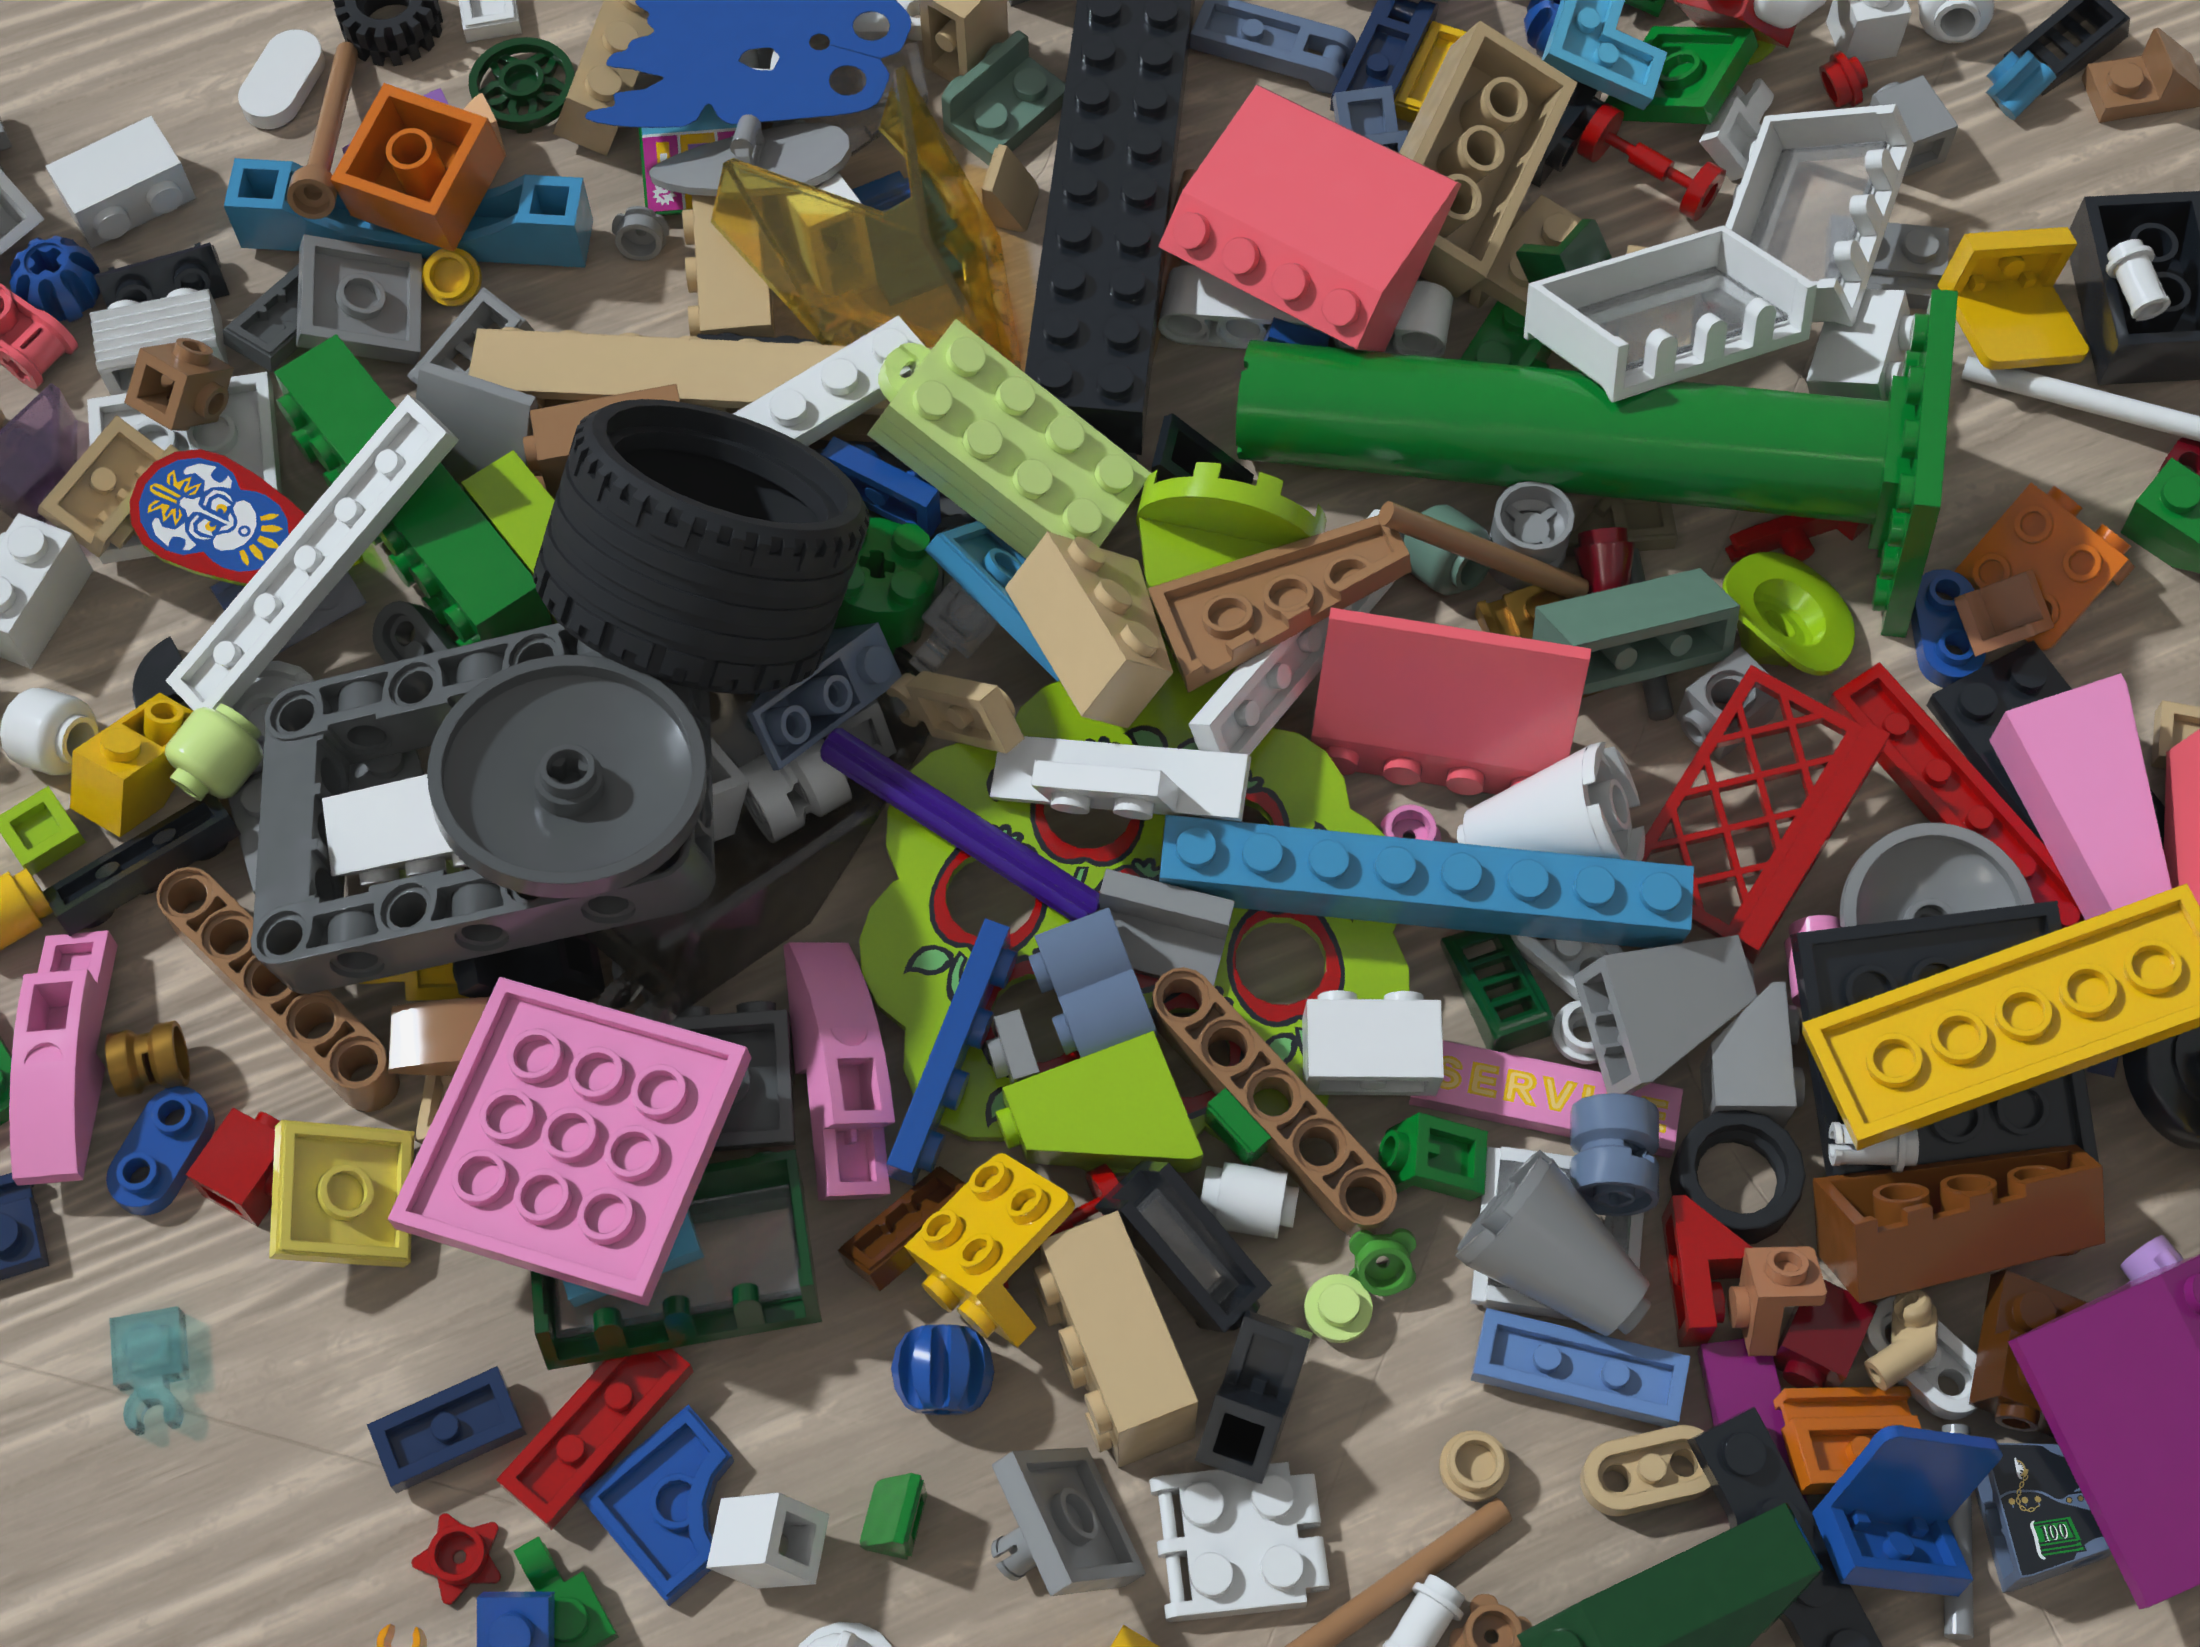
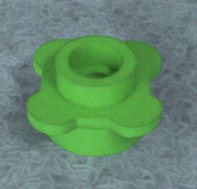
[1349,1228,1417,1296]

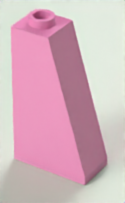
[1989,673,2172,920]

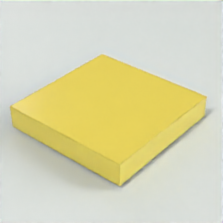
[269,1120,415,1268]

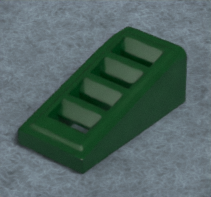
[1440,930,1555,1052]

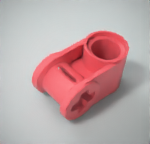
[0,283,78,389]

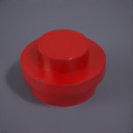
[1819,51,1868,108]

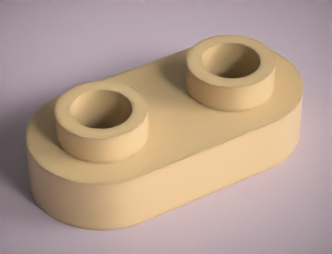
[1580,1425,1711,1516]

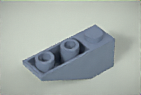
[746,622,902,771]

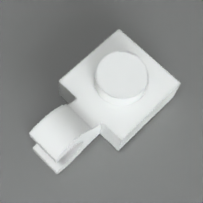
[1699,78,1774,181]

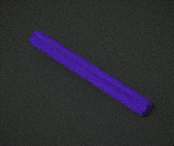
[820,728,1100,921]

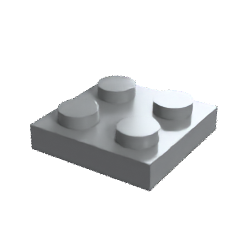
[296,234,422,365]

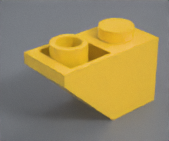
[70,692,193,837]

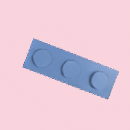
[1471,1308,1690,1428]

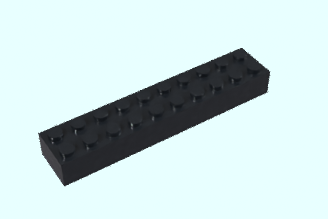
[1025,0,1195,455]

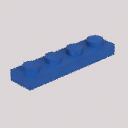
[886,918,1018,1186]

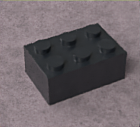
[2069,191,2200,385]

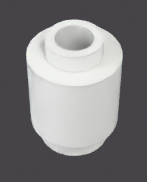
[1201,1162,1299,1239]

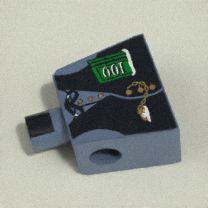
[1975,1443,2112,1593]

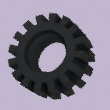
[333,0,443,66]

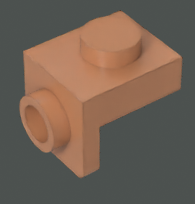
[1728,1246,1827,1356]

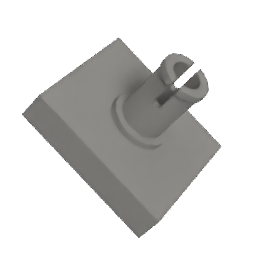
[991,1447,1146,1596]

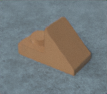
[2081,28,2200,123]

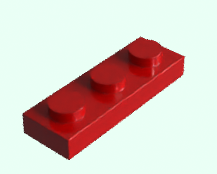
[496,1349,694,1530]

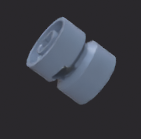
[1569,1093,1659,1216]

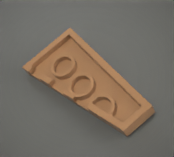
[1148,515,1412,693]

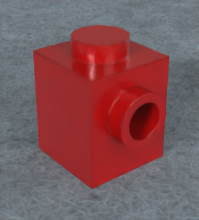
[185,1108,280,1227]

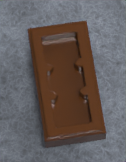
[837,1166,966,1291]

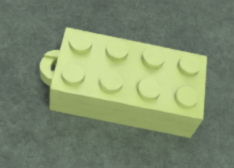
[867,319,1151,559]

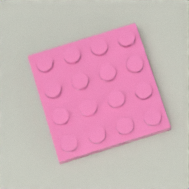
[388,977,752,1306]

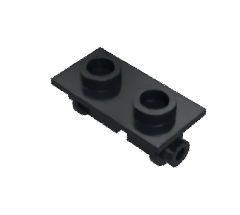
[94,242,230,309]

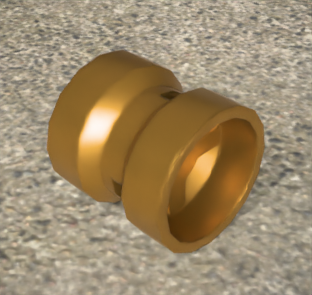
[105,1020,190,1098]

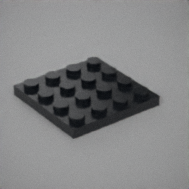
[1790,901,2099,1176]

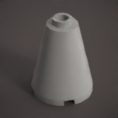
[1455,1150,1652,1336]

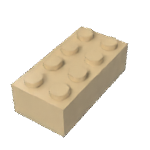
[1399,20,1578,298]

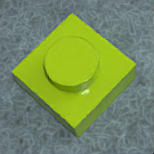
[0,786,87,876]

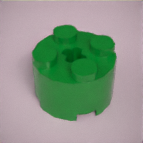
[833,518,939,656]

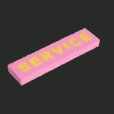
[1409,1040,1683,1158]

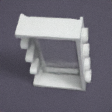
[1701,104,1914,329]
[1524,225,1817,402]

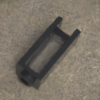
[1094,1161,1272,1333]

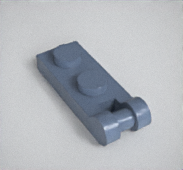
[1190,0,1357,94]

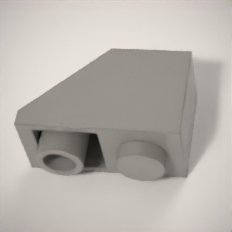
[1700,982,1805,1128]

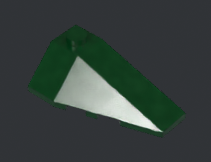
[1517,1503,1824,1647]

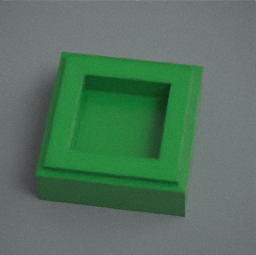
[1205,1088,1271,1166]

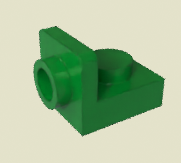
[1378,1112,1488,1201]

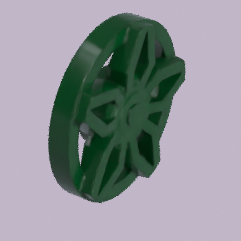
[469,37,575,134]

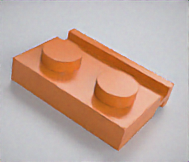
[1773,1386,1921,1495]

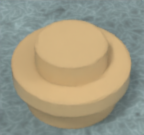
[1439,1430,1510,1502]

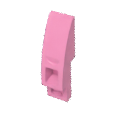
[9,930,118,1186]
[783,942,895,1201]

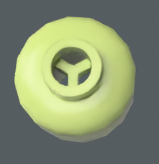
[165,703,263,801]

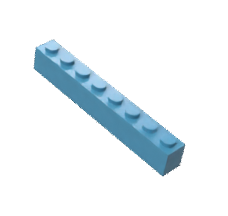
[1159,815,1694,948]

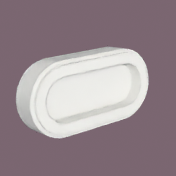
[238,29,325,129]

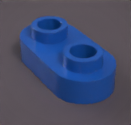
[1911,569,1986,688]
[106,1086,215,1216]

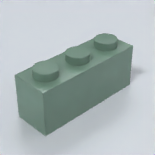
[1532,568,1740,695]

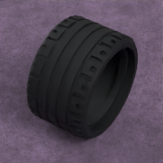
[533,399,870,694]

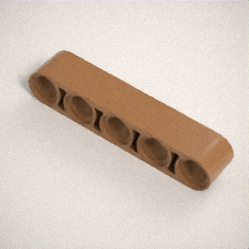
[156,867,400,1112]
[1150,967,1397,1236]

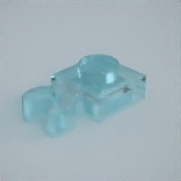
[109,1306,190,1436]

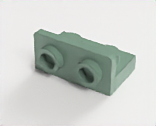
[941,30,1065,165]

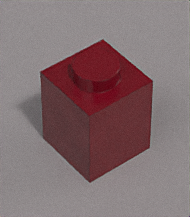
[1773,1279,1878,1388]

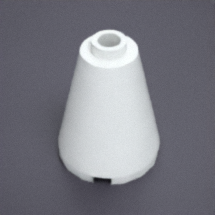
[1457,742,1645,861]

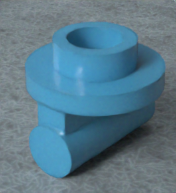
[1986,50,2056,120]

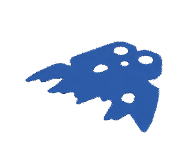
[585,0,912,128]

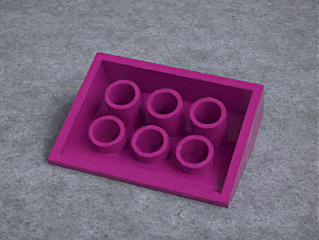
[2008,1254,2200,1610]

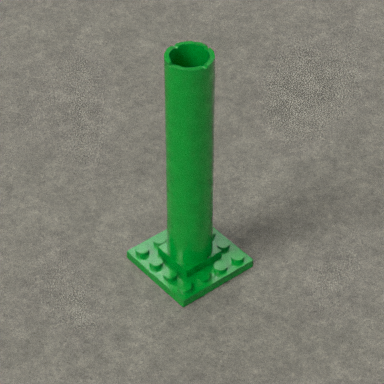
[1236,289,1958,638]

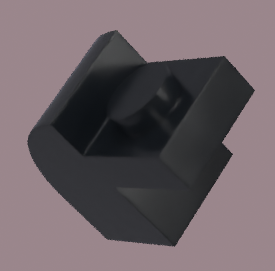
[452,933,606,1001]
[1195,1310,1313,1484]

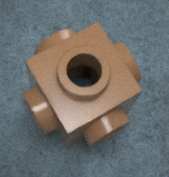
[124,338,234,431]

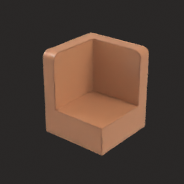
[1954,569,2054,657]

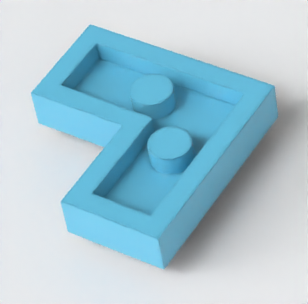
[1542,0,1667,110]

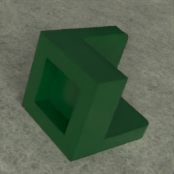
[1516,219,1612,283]

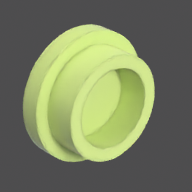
[1304,1274,1373,1343]

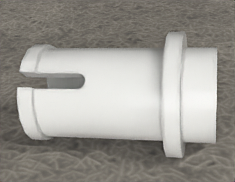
[2106,239,2171,321]
[1828,1122,1919,1172]
[1382,1574,1466,1647]

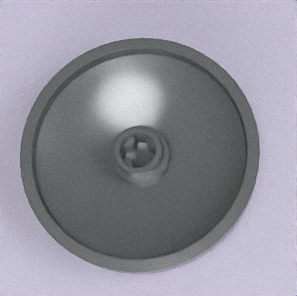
[427,655,707,898]

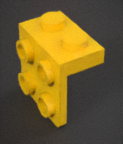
[1937,227,2089,370]
[904,1153,1075,1348]

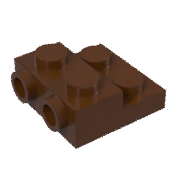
[1969,1270,2088,1444]

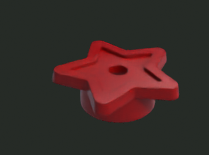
[411,1513,501,1605]

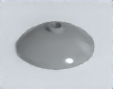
[1840,823,2035,927]

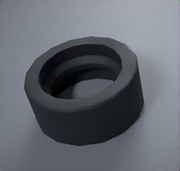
[1669,1110,1806,1244]

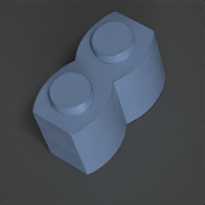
[1028,907,1158,1058]

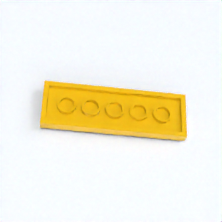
[1802,883,2200,1151]

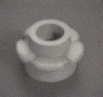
[612,206,669,261]

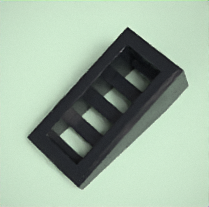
[2004,0,2130,96]

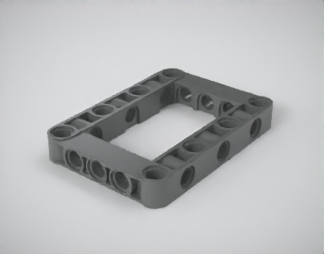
[250,623,716,994]

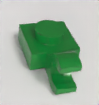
[514,1536,619,1647]

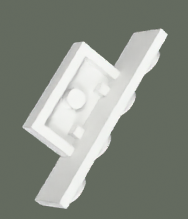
[990,736,1251,821]

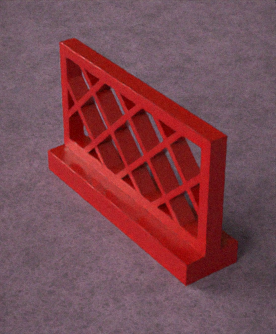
[1642,665,1890,965]

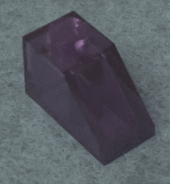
[0,383,78,523]

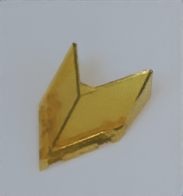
[711,66,1022,370]

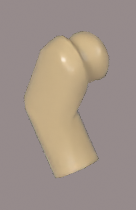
[1864,1289,1938,1391]

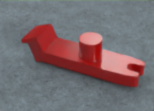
[1725,515,1869,563]

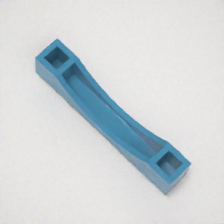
[224,158,593,268]

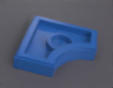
[579,1404,734,1606]

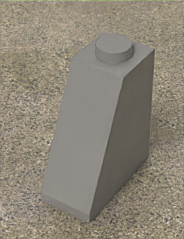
[1573,935,1758,1095]

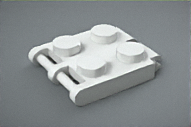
[1150,1462,1330,1622]

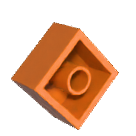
[330,83,506,252]

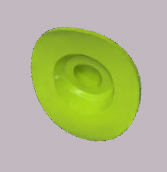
[1722,552,1855,676]

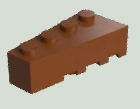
[1813,1144,2105,1304]

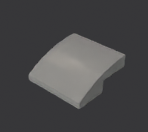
[416,361,538,484]

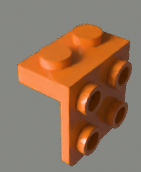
[1954,482,2135,651]

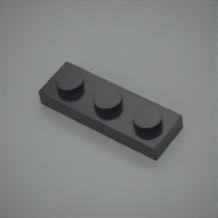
[42,793,241,937]

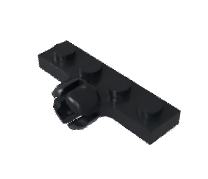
[1687,1407,1883,1647]

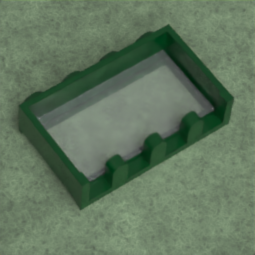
[531,1149,822,1370]

